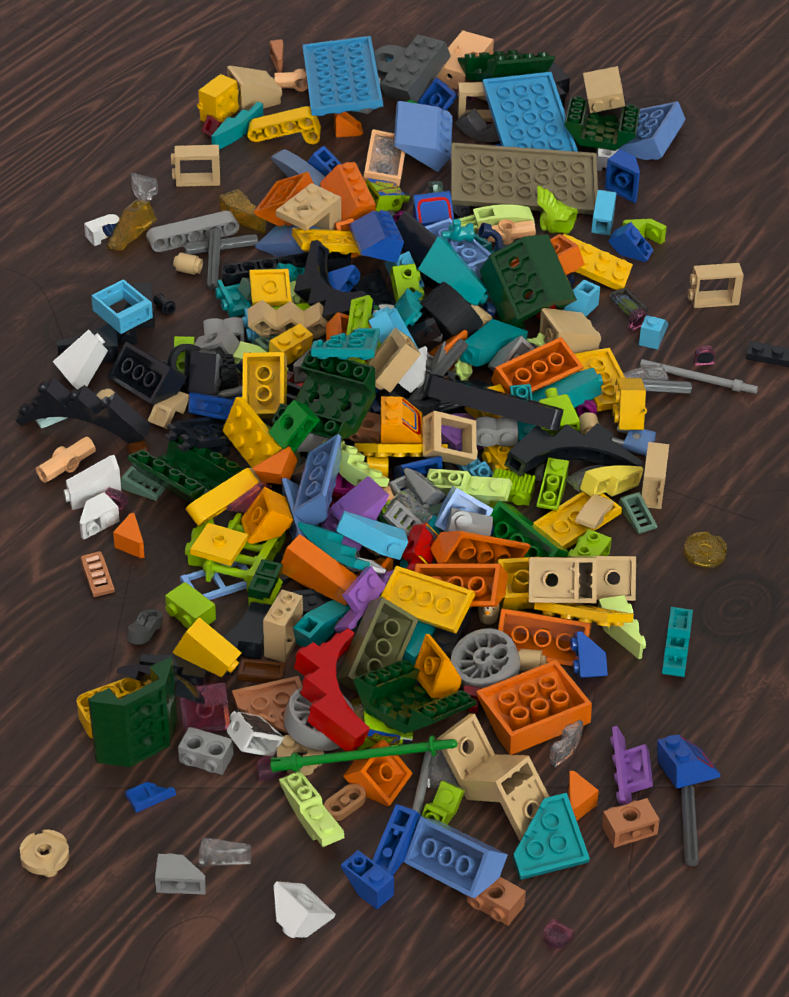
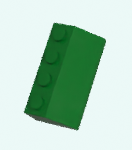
[490,501,569,577]

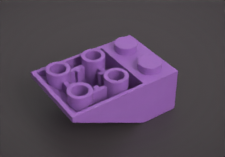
[321,476,389,551]

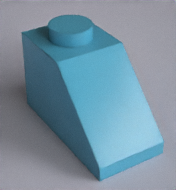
[639,315,668,350]

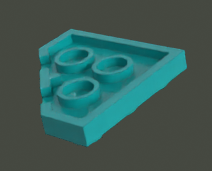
[311,328,380,360]
[512,793,590,880]

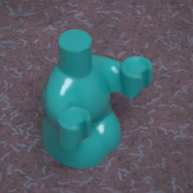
[441,219,474,242]

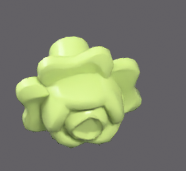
[527,333,546,346]
[452,358,473,381]

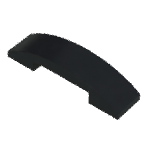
[117,665,205,704]

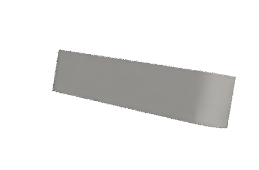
[146,211,239,252]

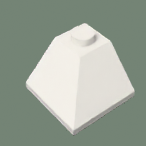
[274,881,336,938]

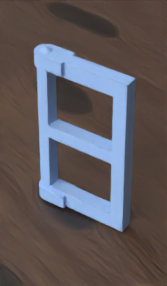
[180,562,248,600]

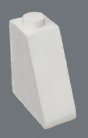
[53,330,108,390]
[63,455,121,510]

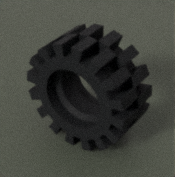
[219,354,239,391]

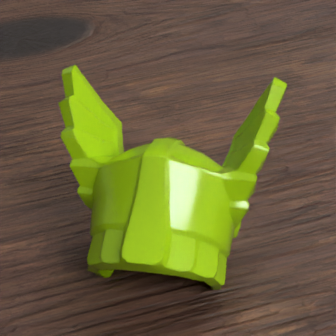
[537,186,578,234]

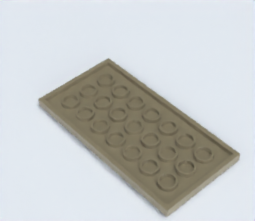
[451,143,598,215]

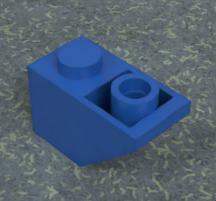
[608,222,653,262]
[328,265,361,292]
[571,631,608,679]
[341,850,394,910]

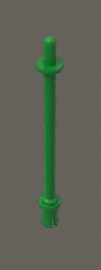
[271,735,458,773]

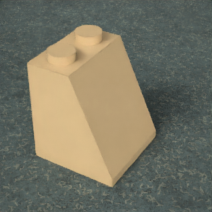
[227,66,282,111]
[583,66,625,113]
[539,308,601,354]

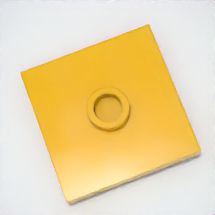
[249,269,292,306]
[190,523,248,566]

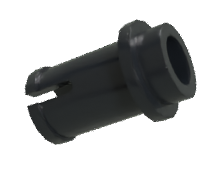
[153,293,176,315]

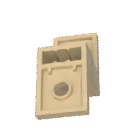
[276,183,341,231]
[528,555,636,603]
[436,714,549,842]

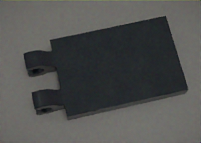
[164,417,233,452]

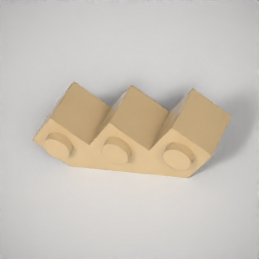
[247,300,328,339]

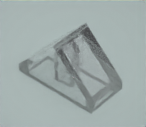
[427,750,460,790]

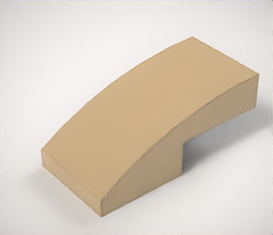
[575,494,614,529]

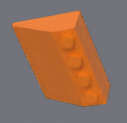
[476,660,592,755]

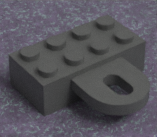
[374,34,451,102]

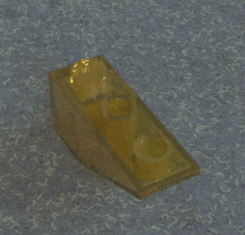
[219,189,267,234]
[107,200,157,250]

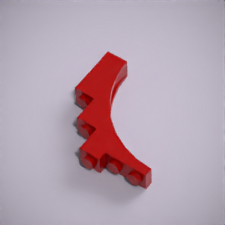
[294,628,370,751]

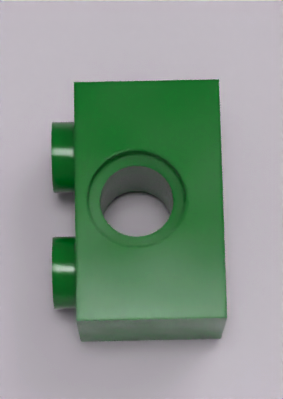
[268,400,320,452]

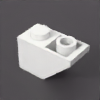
[80,492,120,540]

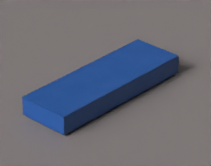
[189,392,234,420]

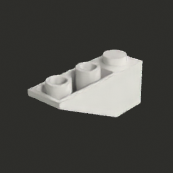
[398,346,427,393]

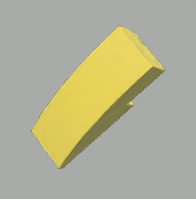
[580,465,644,497]

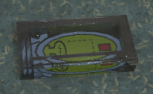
[610,287,648,318]

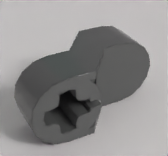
[127,609,163,645]

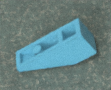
[336,511,408,560]

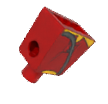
[402,522,439,572]

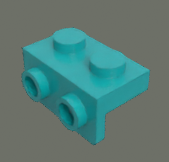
[215,280,251,318]

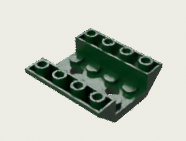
[458,50,555,81]
[564,96,640,151]
[479,234,577,329]
[272,350,375,440]
[127,436,244,503]
[88,657,177,767]
[354,660,477,734]

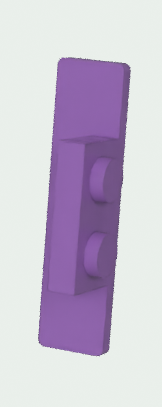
[334,566,394,632]
[610,726,653,805]

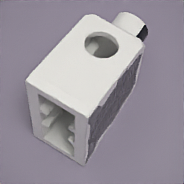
[227,710,284,757]

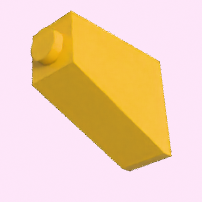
[173,617,242,677]

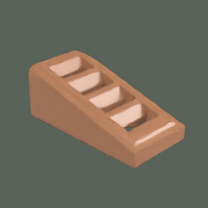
[270,39,284,73]
[81,551,115,597]

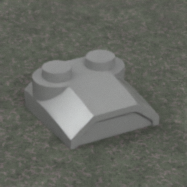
[445,507,493,536]

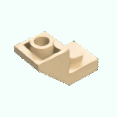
[148,391,189,429]

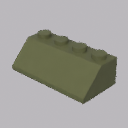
[336,597,419,692]

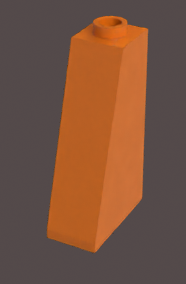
[281,534,358,606]

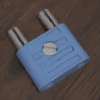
[612,426,656,457]

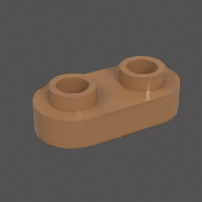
[324,784,366,821]

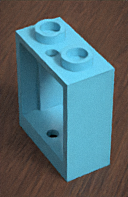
[91,279,153,334]
[368,307,418,349]

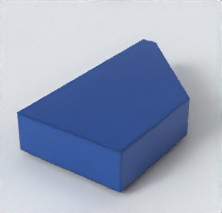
[125,782,176,813]

